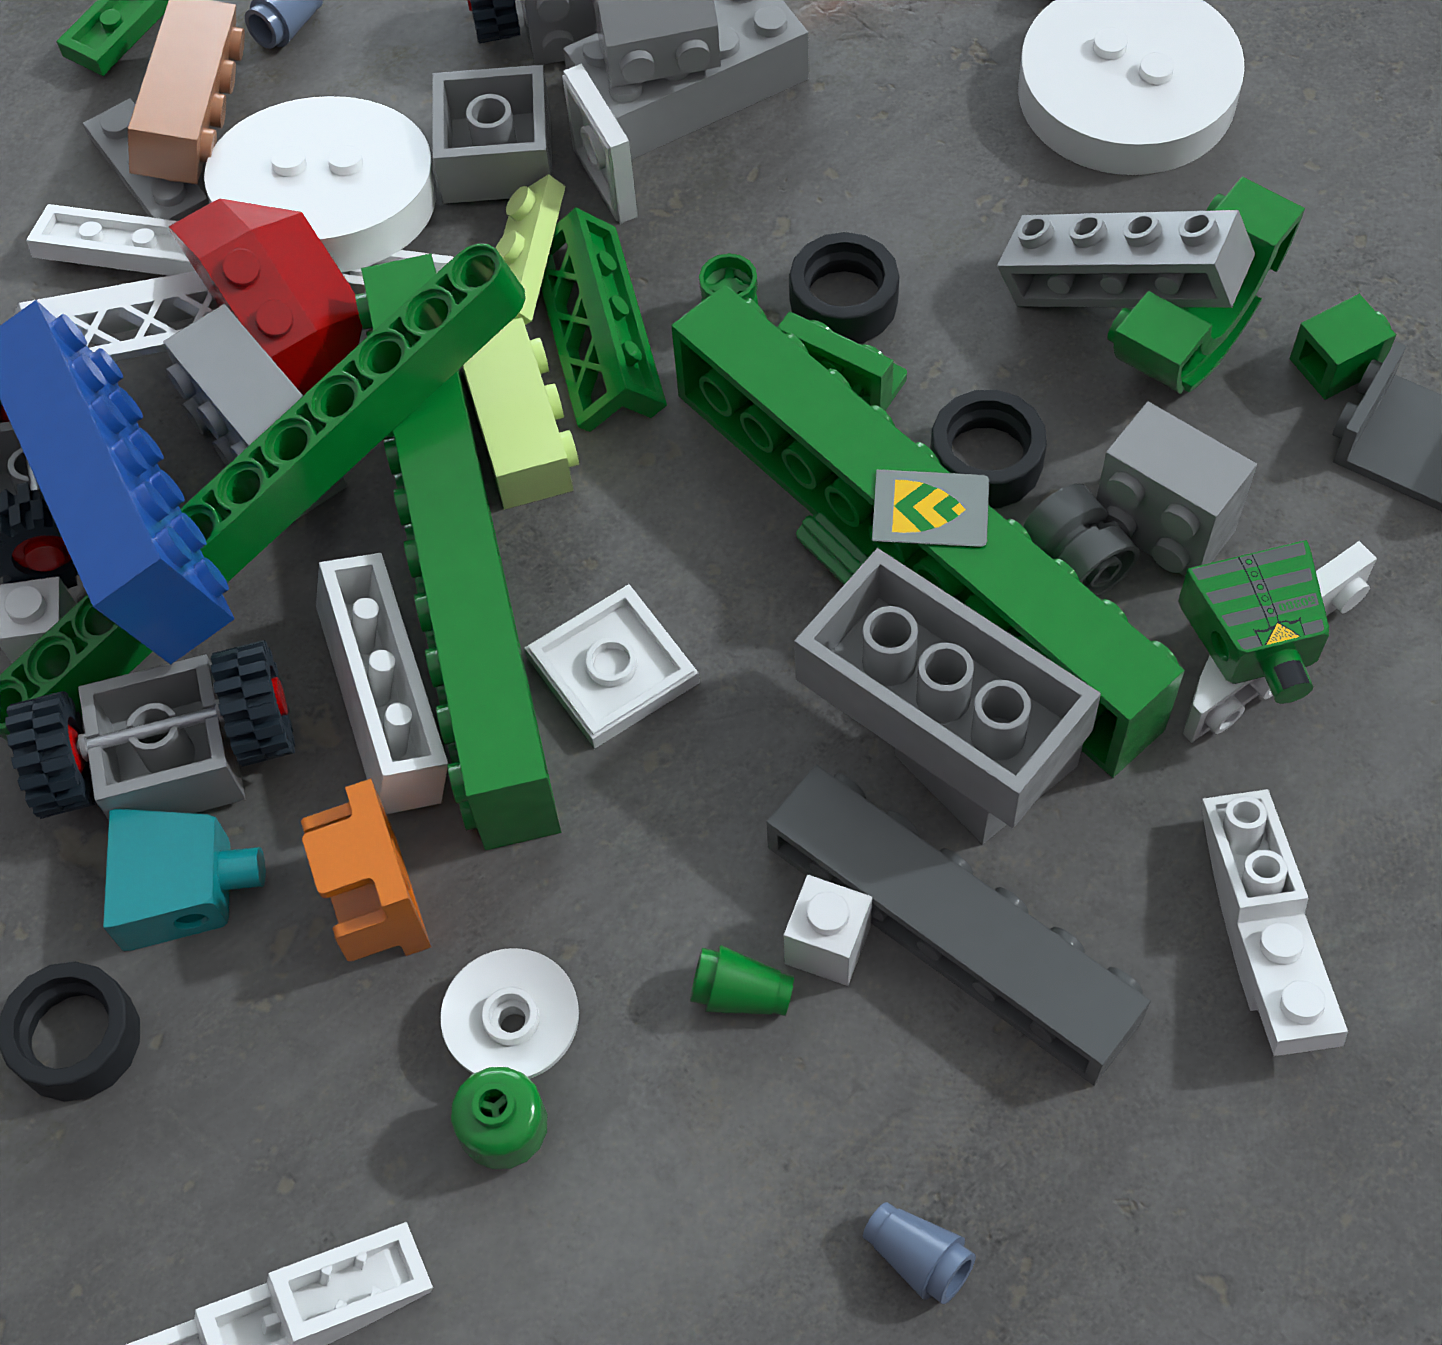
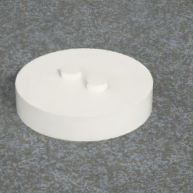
[1018,0,1244,175]
[204,96,436,273]

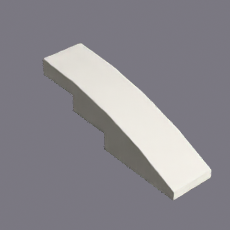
[126,1222,433,1345]

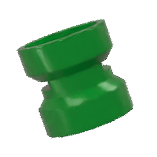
[699,253,758,304]

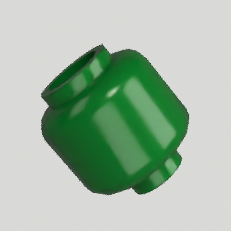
[451,1067,548,1169]

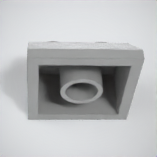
[594,0,721,88]

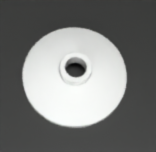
[441,948,579,1079]

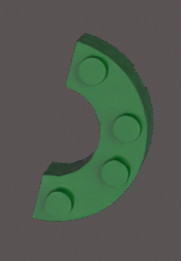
[1107,176,1305,394]

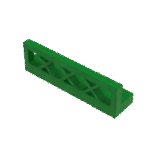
[541,207,667,432]

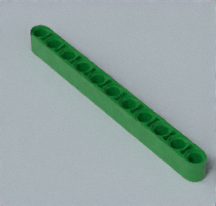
[0,243,526,741]

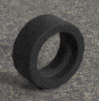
[789,232,900,344]
[930,389,1047,508]
[0,961,140,1102]

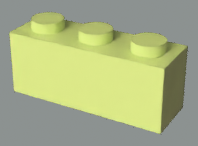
[462,318,579,510]

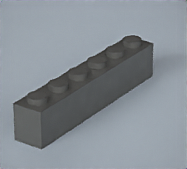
[766,764,1151,1086]

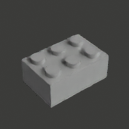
[163,304,347,520]

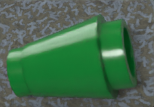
[690,945,794,1016]

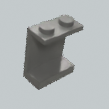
[1332,341,1442,511]

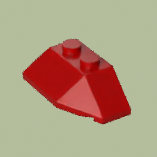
[169,198,362,396]

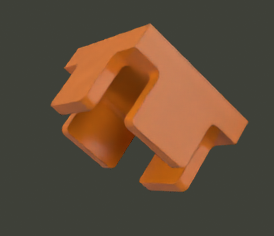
[301,778,431,961]

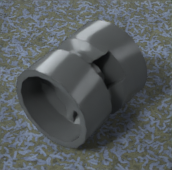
[1023,484,1140,597]

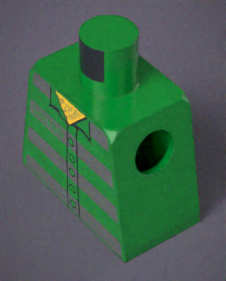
[1178,540,1329,704]

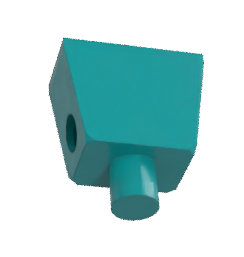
[103,809,266,951]

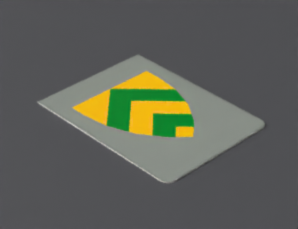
[872,469,989,547]

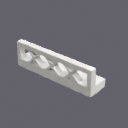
[14,271,219,361]

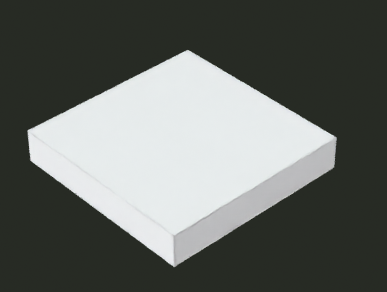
[562,64,638,224]
[525,584,700,749]

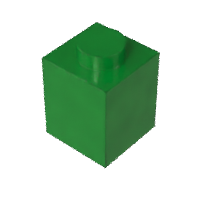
[1289,293,1396,400]

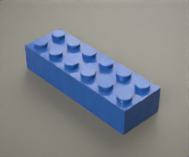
[0,300,235,665]

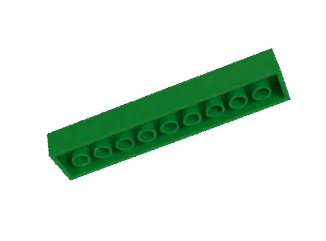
[355,253,562,851]
[671,284,1185,778]

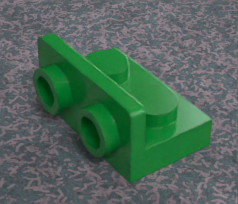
[777,311,907,411]

